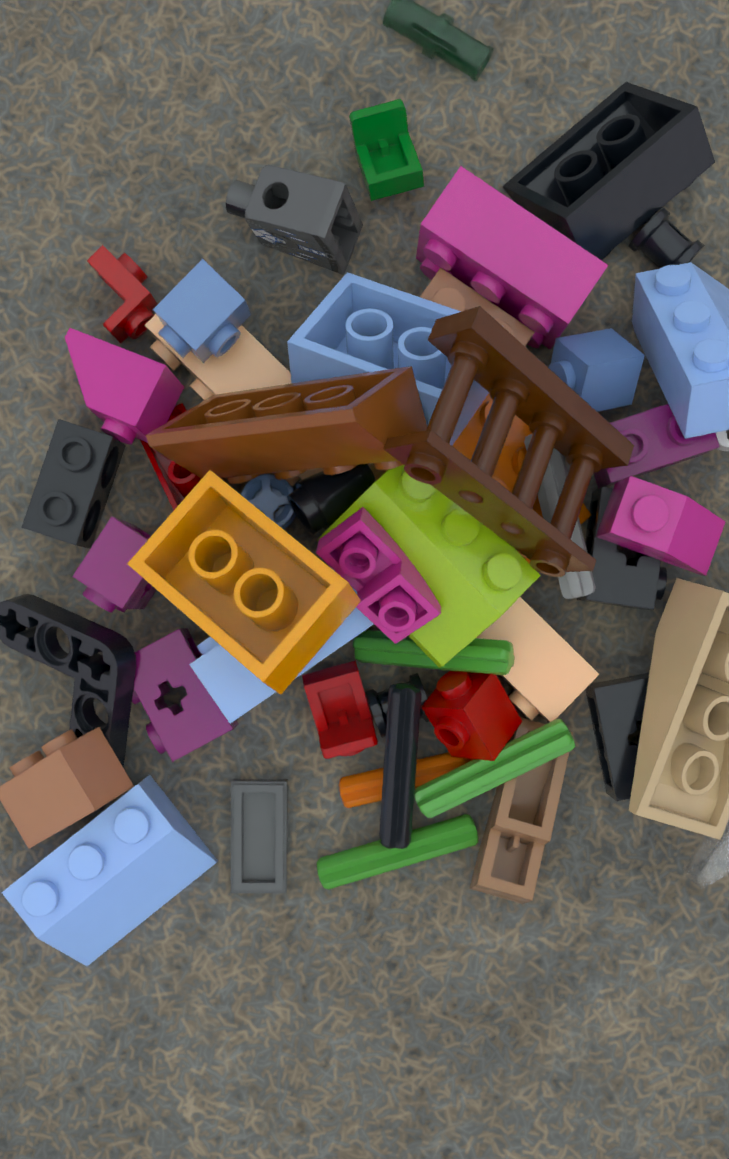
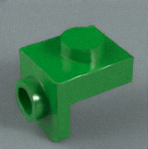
[349,99,424,201]

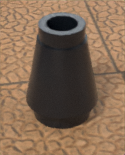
[287,464,376,534]

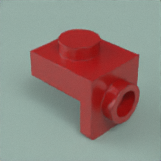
[87,245,158,344]
[302,660,378,759]

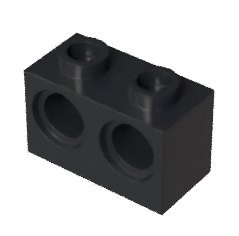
[21,419,126,549]

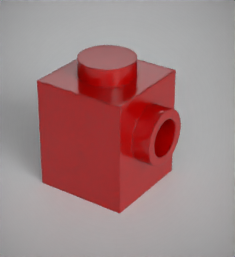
[421,670,523,761]

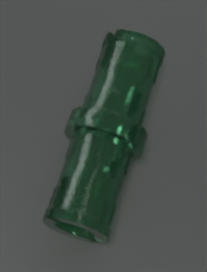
[382,0,494,81]

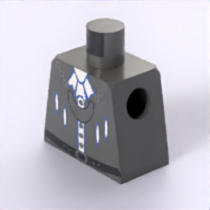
[226,165,363,275]

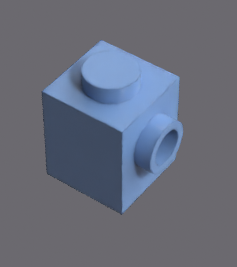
[153,259,251,363]
[548,328,645,412]

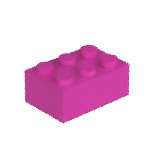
[416,166,608,350]

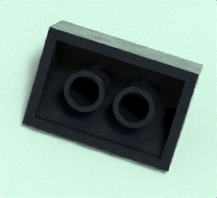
[503,82,715,260]

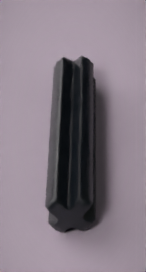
[379,683,422,849]

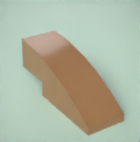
[469,717,573,904]

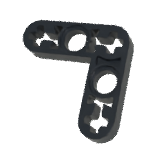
[0,594,136,766]

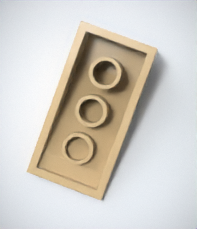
[629,578,729,840]

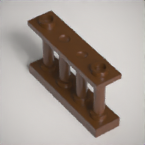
[383,306,634,577]

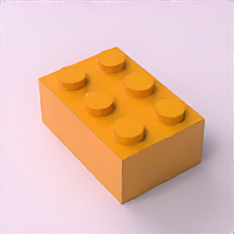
[127,470,361,695]

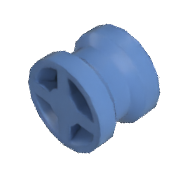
[241,474,296,530]

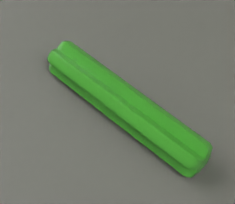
[353,630,515,675]
[414,719,575,818]
[316,814,479,890]

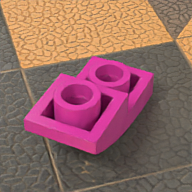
[316,507,441,644]

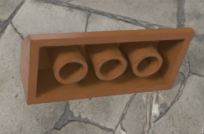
[146,366,427,484]

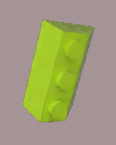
[317,465,541,668]

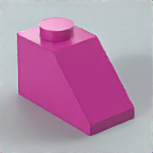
[65,328,184,445]
[596,476,726,576]

